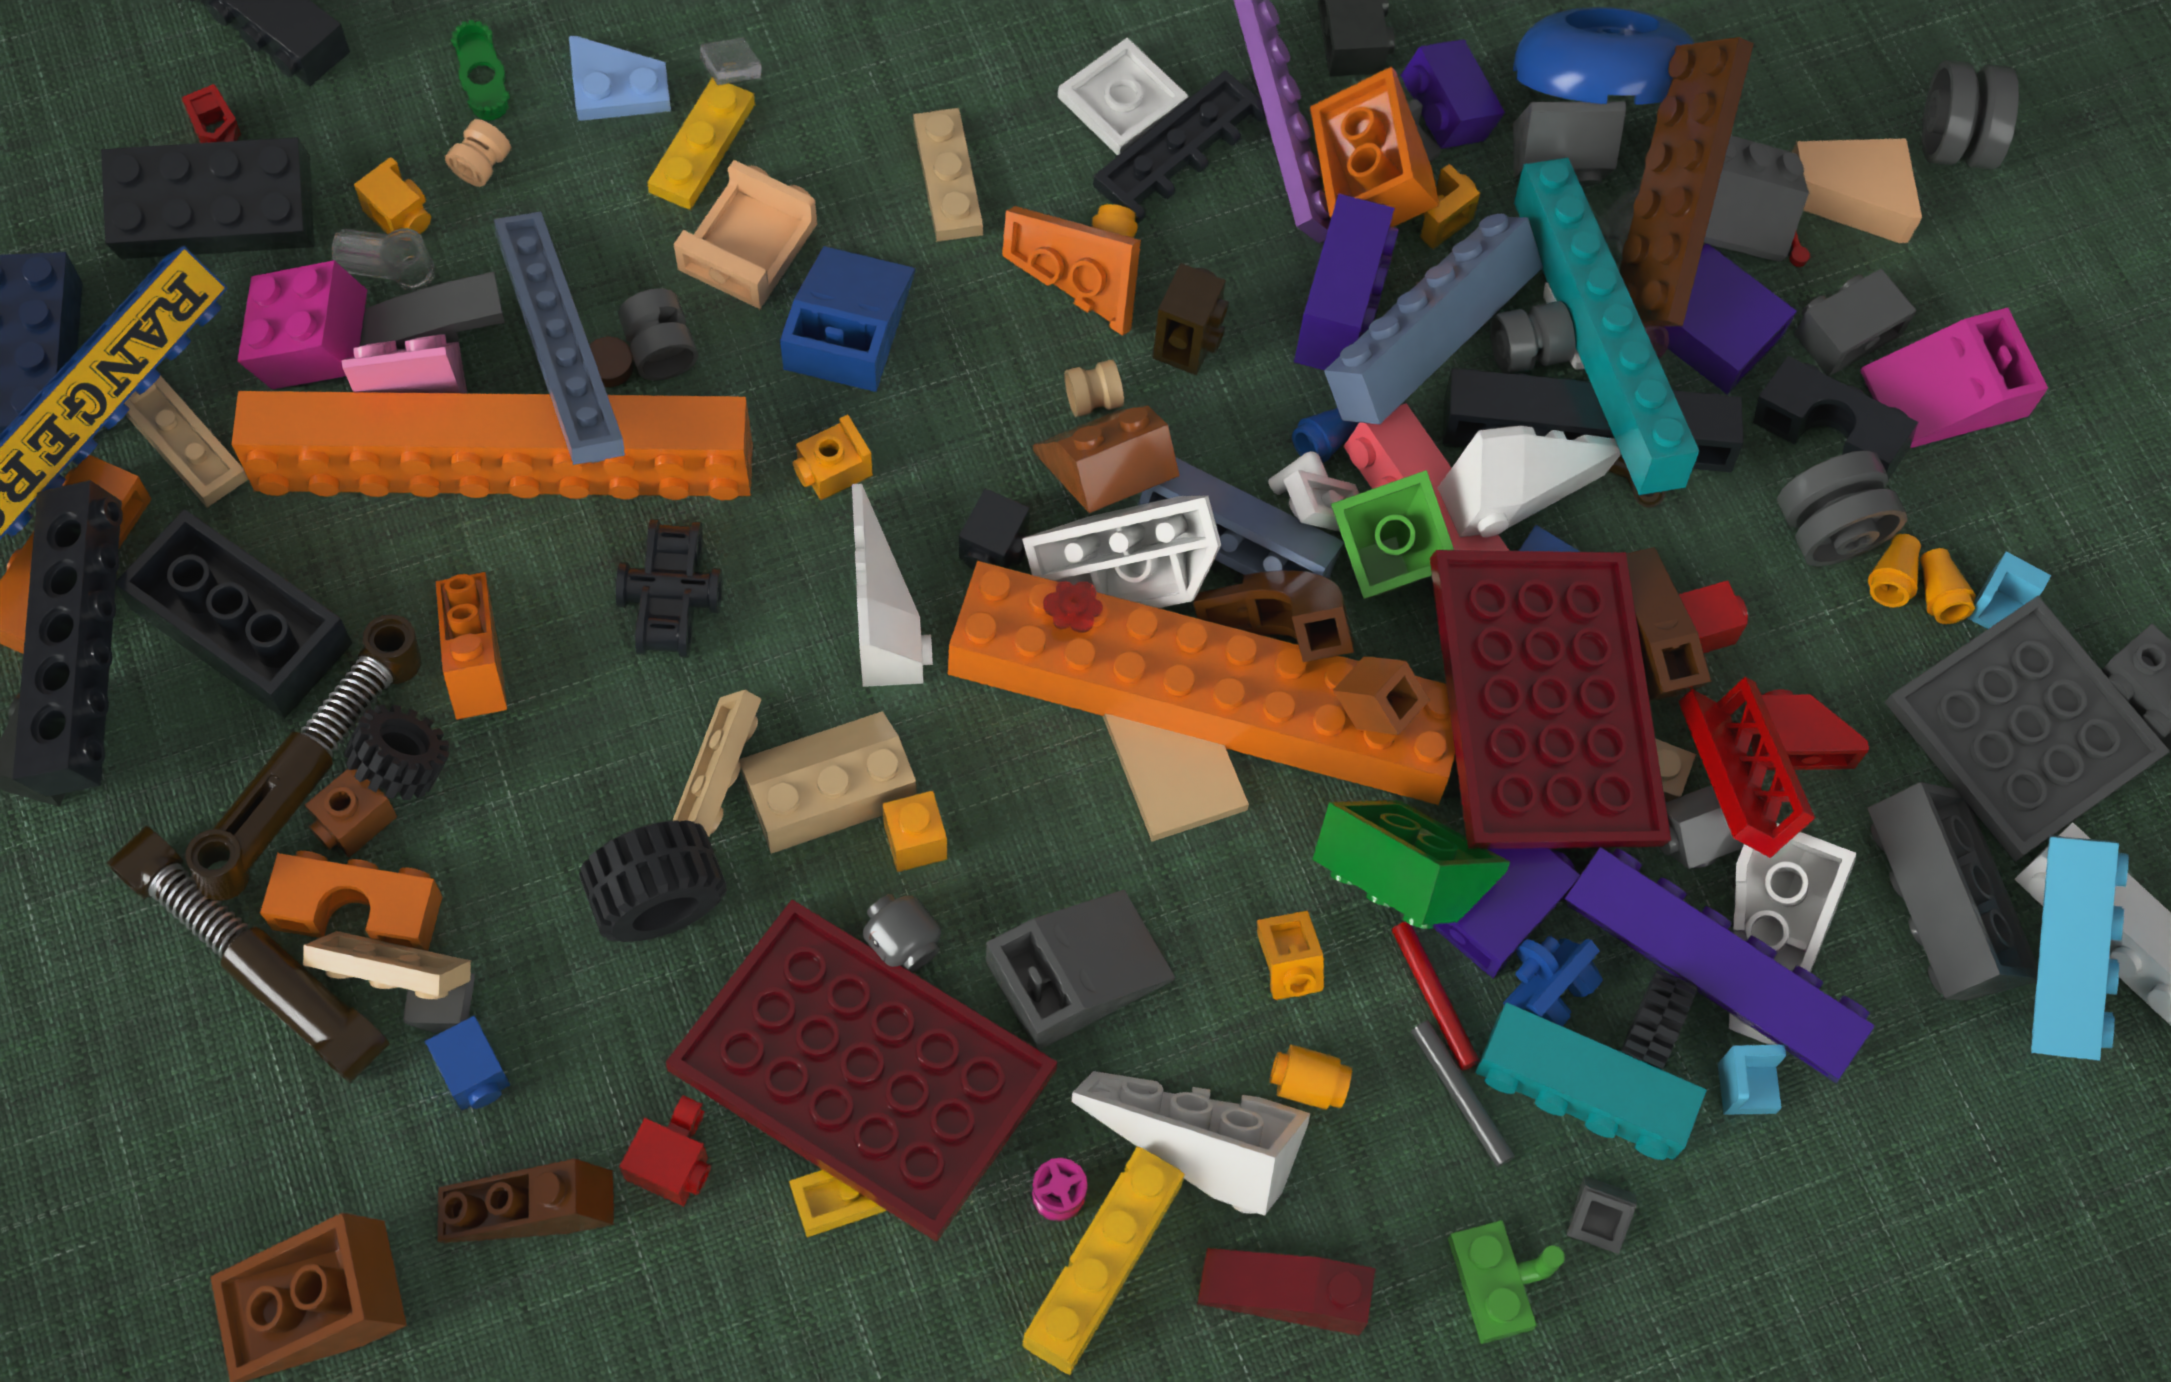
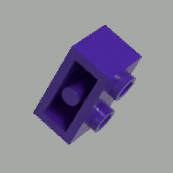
[1401,39,1505,149]

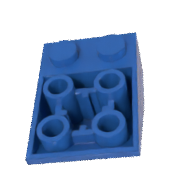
[780,246,915,392]

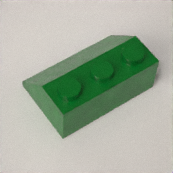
[1312,800,1510,929]

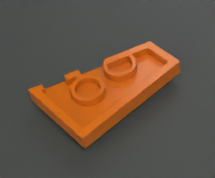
[1002,206,1141,336]

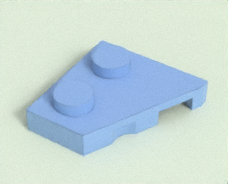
[569,36,671,121]

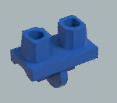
[1503,936,1603,1026]

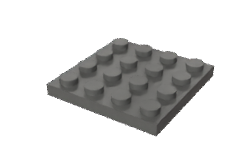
[1884,596,2170,862]

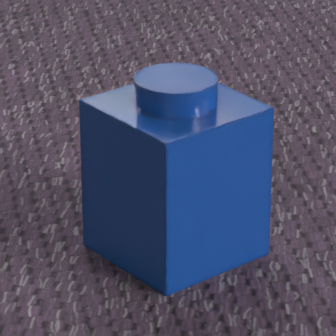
[425,1015,510,1111]

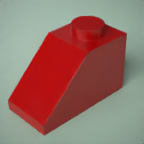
[1751,689,1869,770]

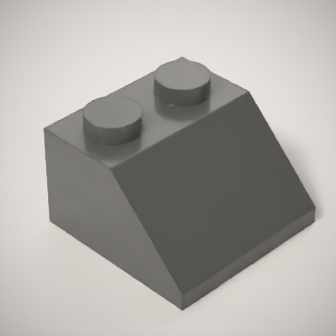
[1513,102,1626,186]

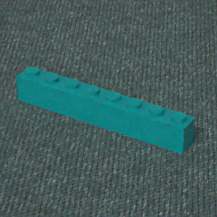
[1514,158,1699,495]

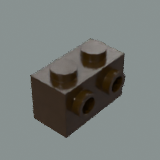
[1152,263,1229,376]

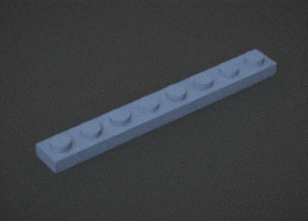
[494,212,625,465]

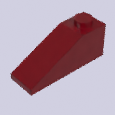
[1197,1248,1376,1336]

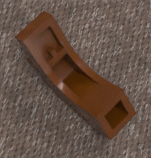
[1193,571,1354,662]

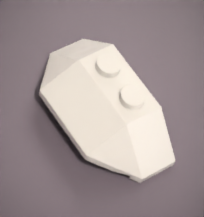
[1022,495,1221,608]

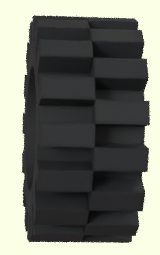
[344,705,449,800]
[1620,969,1698,1070]

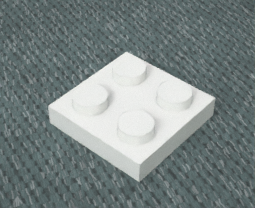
[1058,38,1189,156]

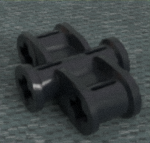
[616,519,723,658]

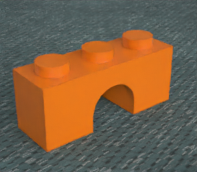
[260,851,443,951]

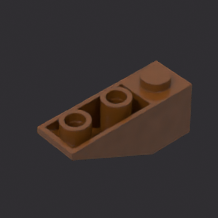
[1626,547,1711,702]
[438,1159,614,1243]

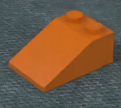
[1310,66,1439,227]

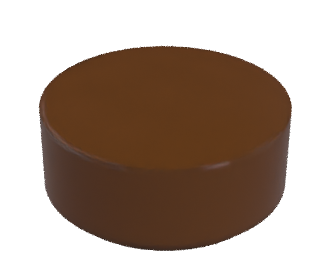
[589,337,634,387]

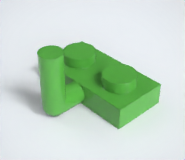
[1447,1220,1565,1344]

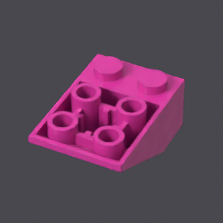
[1860,307,2048,448]

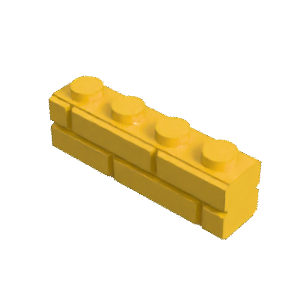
[1023,1146,1185,1375]

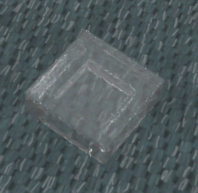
[700,38,762,85]

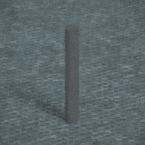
[1411,1021,1515,1168]

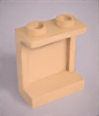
[674,160,817,309]

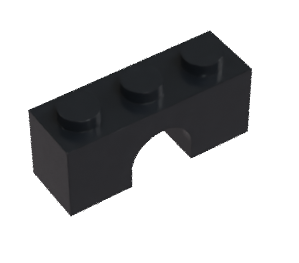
[1753,356,1918,479]

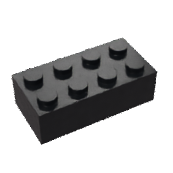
[101,137,315,259]
[116,509,353,719]

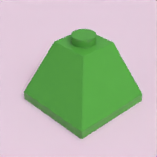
[1331,470,1454,600]

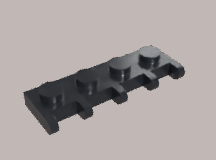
[1093,70,1267,224]

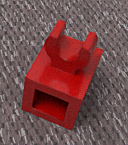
[619,1095,711,1207]

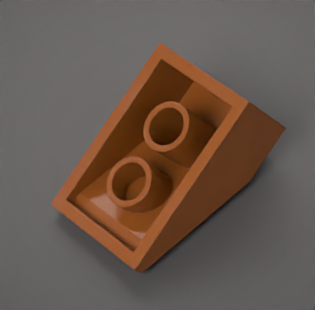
[1032,405,1180,513]
[210,1213,407,1382]

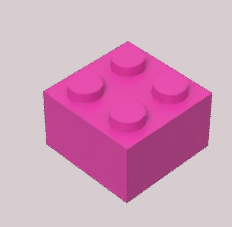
[237,260,367,389]

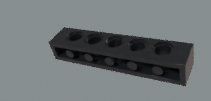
[13,480,123,797]

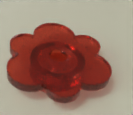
[1043,581,1103,633]

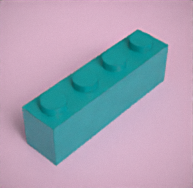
[1475,1002,1707,1160]

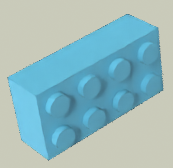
[2031,835,2129,1061]

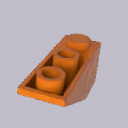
[435,572,507,720]

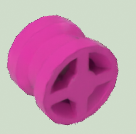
[1032,1158,1088,1221]

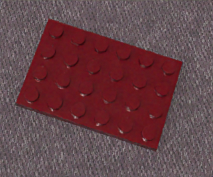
[1430,550,1671,849]
[666,899,1058,1242]

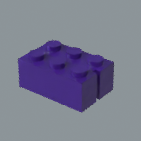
[1294,193,1399,370]

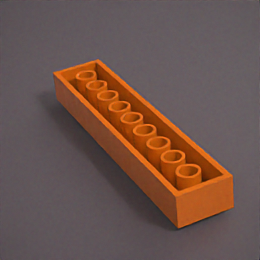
[231,391,753,500]
[948,561,1455,805]

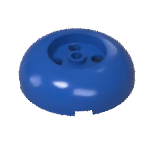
[1513,7,1695,105]

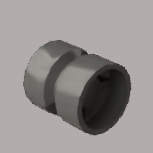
[618,288,698,381]
[1490,301,1576,374]

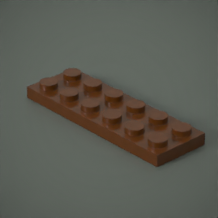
[1619,37,1754,327]

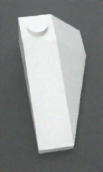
[1438,426,1621,538]
[852,484,933,687]
[1729,823,1856,1045]
[1071,1071,1310,1216]

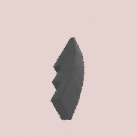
[360,272,505,350]

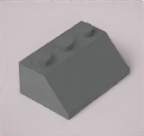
[1704,135,1809,262]

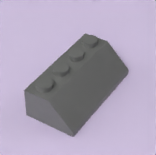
[1868,782,2038,1001]

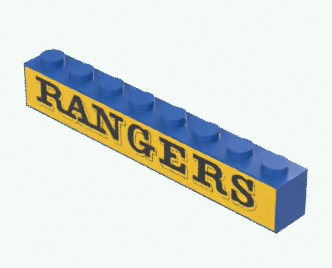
[0,246,228,540]

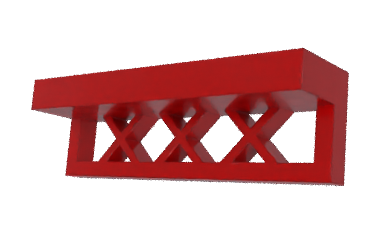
[1678,676,1815,858]

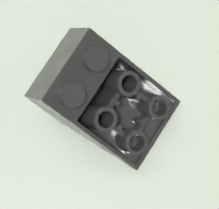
[986,890,1175,1050]

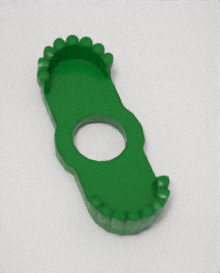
[451,20,509,121]

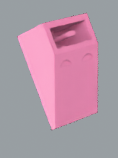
[341,334,467,393]

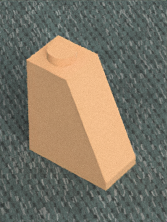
[1792,138,1922,243]

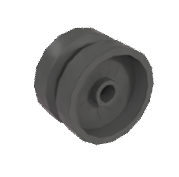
[1922,60,2019,170]
[1777,451,1908,567]

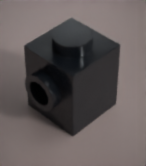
[959,488,1030,570]

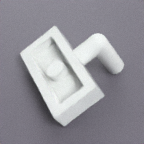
[1268,451,1359,532]

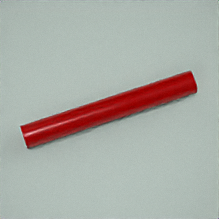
[1391,922,1480,1070]

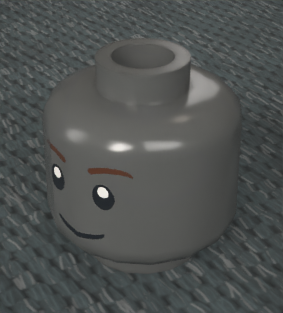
[863,894,941,973]

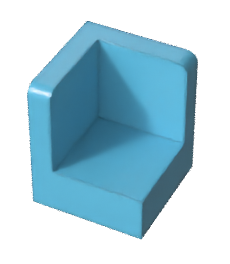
[1968,551,2051,629]
[1718,1045,1786,1115]

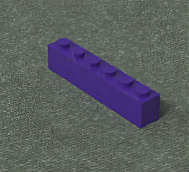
[1565,847,1875,1084]

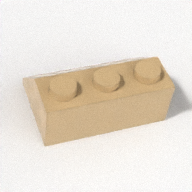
[738,711,917,854]

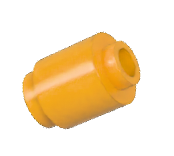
[1269,1044,1352,1110]

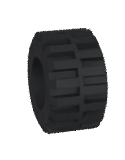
[579,820,727,942]

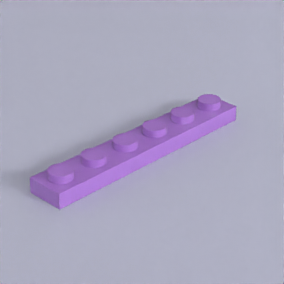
[1234,0,1331,243]

